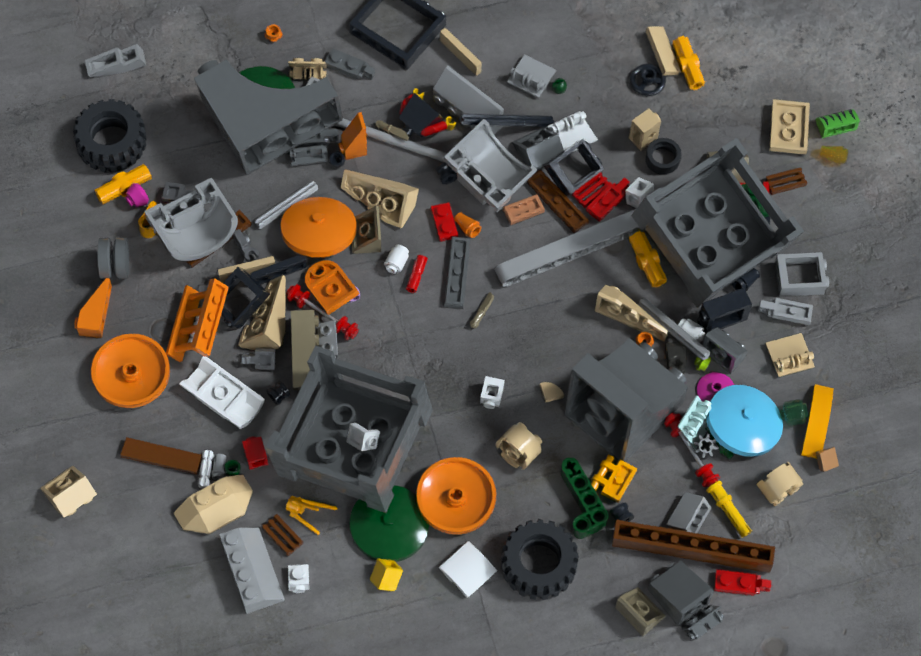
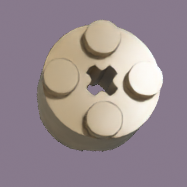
[496,422,542,469]
[757,462,803,506]

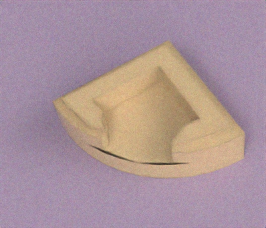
[540,382,564,403]

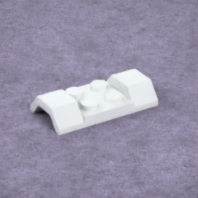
[179,356,265,429]

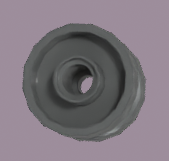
[97,237,129,280]

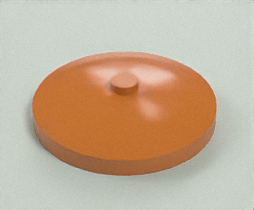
[281,197,356,257]
[91,334,170,408]
[417,457,496,535]

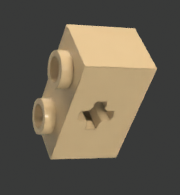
[629,109,661,151]

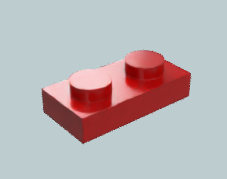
[431,202,458,242]

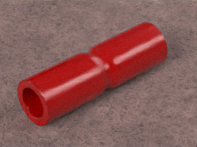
[406,255,428,293]

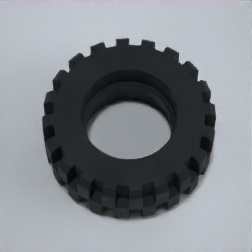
[73,99,147,173]
[501,519,579,600]

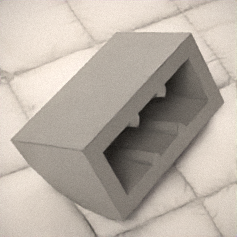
[667,492,712,533]

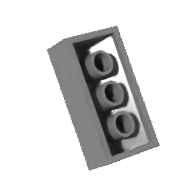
[433,66,504,135]
[220,528,285,614]

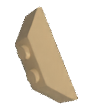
[174,475,253,534]

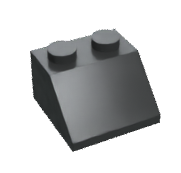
[512,127,564,169]
[702,327,747,374]

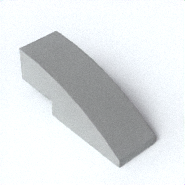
[85,44,146,77]

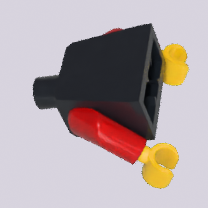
[399,88,456,138]

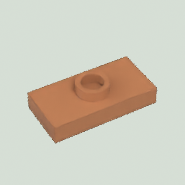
[503,194,545,225]

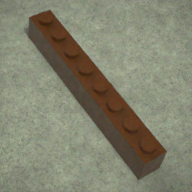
[612,520,775,573]

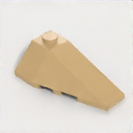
[341,170,419,228]
[238,275,286,350]
[595,285,668,342]

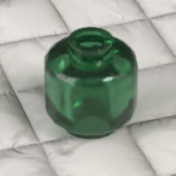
[779,399,809,426]

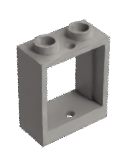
[775,252,829,297]

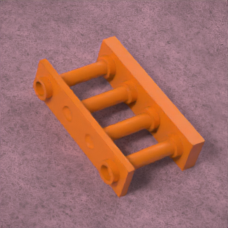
[166,278,229,362]

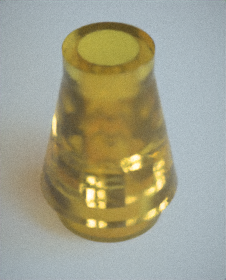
[820,145,848,164]

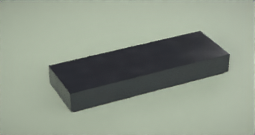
[250,254,307,285]

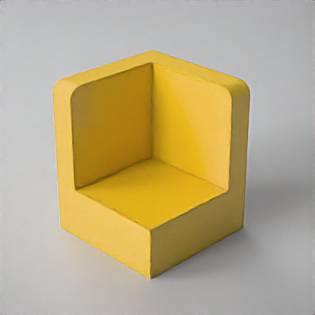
[370,559,403,591]

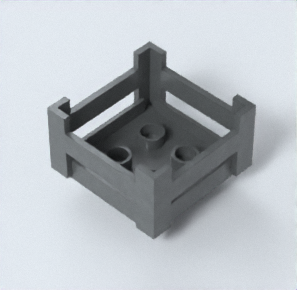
[631,138,804,308]
[265,345,433,513]

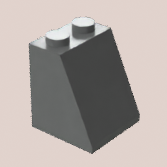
[648,561,714,627]

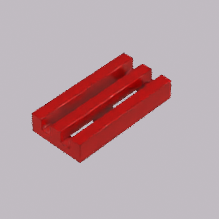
[572,172,611,208]

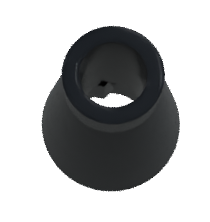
[732,268,760,291]

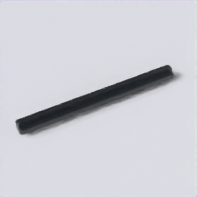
[459,114,554,127]

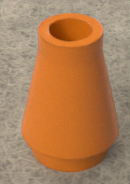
[454,212,481,238]

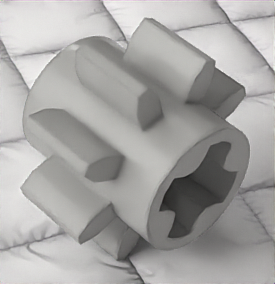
[694,434,718,458]

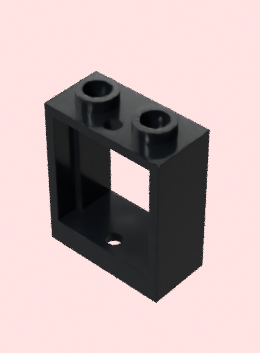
[543,139,604,196]
[221,267,270,328]
[697,288,752,334]

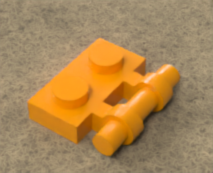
[591,455,637,503]

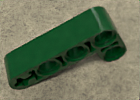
[560,457,608,539]

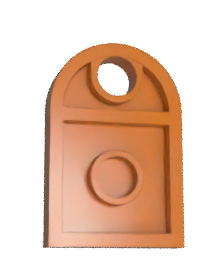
[305,260,360,315]

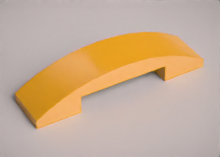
[801,384,834,459]

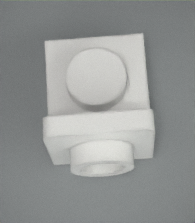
[346,423,380,451]
[288,565,309,593]

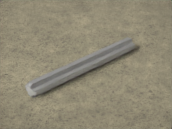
[638,298,710,360]

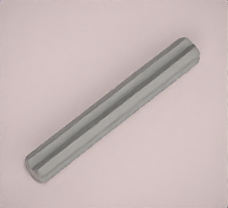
[255,181,318,229]

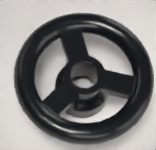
[630,64,666,96]

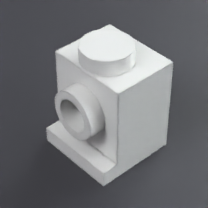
[625,177,654,208]
[480,376,505,409]

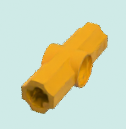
[672,36,705,90]
[95,164,152,204]
[629,231,667,287]

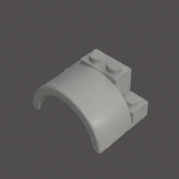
[444,119,537,212]
[144,177,238,261]

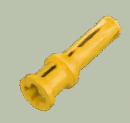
[706,481,752,538]

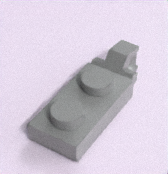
[758,298,813,325]

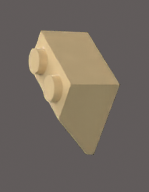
[40,466,97,517]

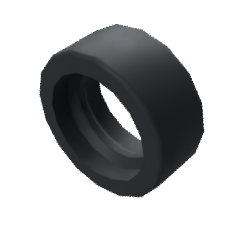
[646,138,681,175]

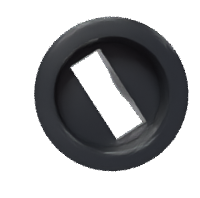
[329,152,345,168]

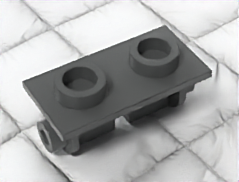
[289,144,328,166]
[682,605,724,640]

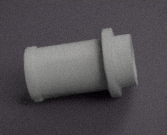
[211,454,227,480]

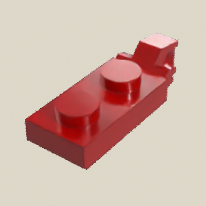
[586,177,630,222]
[714,570,771,596]

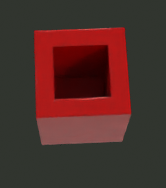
[242,436,268,470]

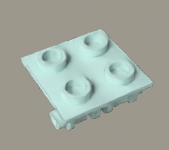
[678,395,711,449]

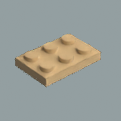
[769,99,810,154]

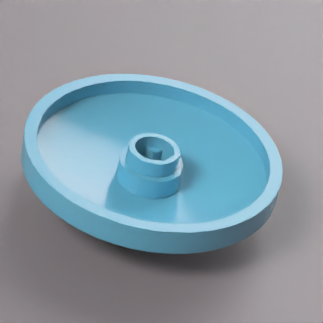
[706,385,783,457]

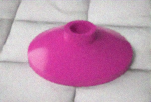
[697,372,734,402]

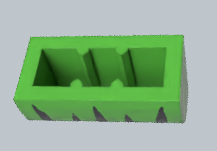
[815,109,860,138]

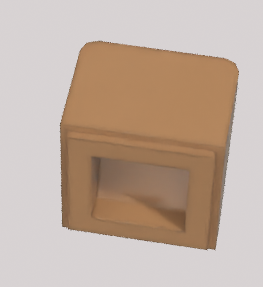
[816,447,839,472]

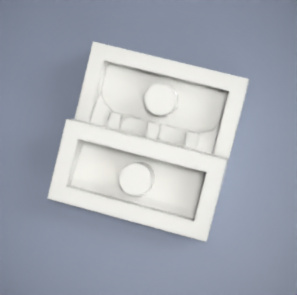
[439,541,497,597]

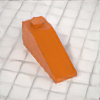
[338,112,367,160]
[74,278,112,338]

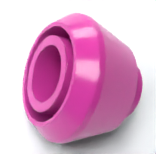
[125,183,149,207]

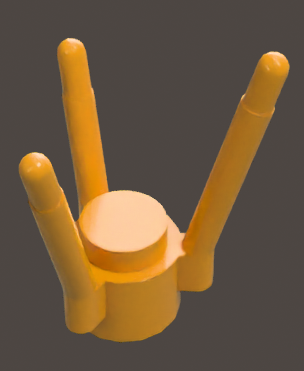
[286,495,338,535]

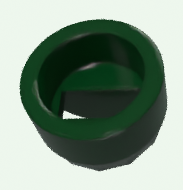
[552,78,567,94]
[225,460,241,476]

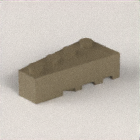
[291,310,319,390]

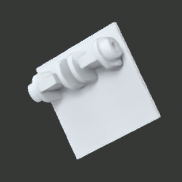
[548,111,598,153]

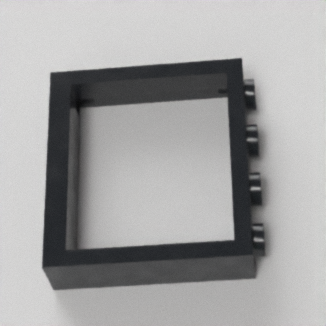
[349,0,446,70]

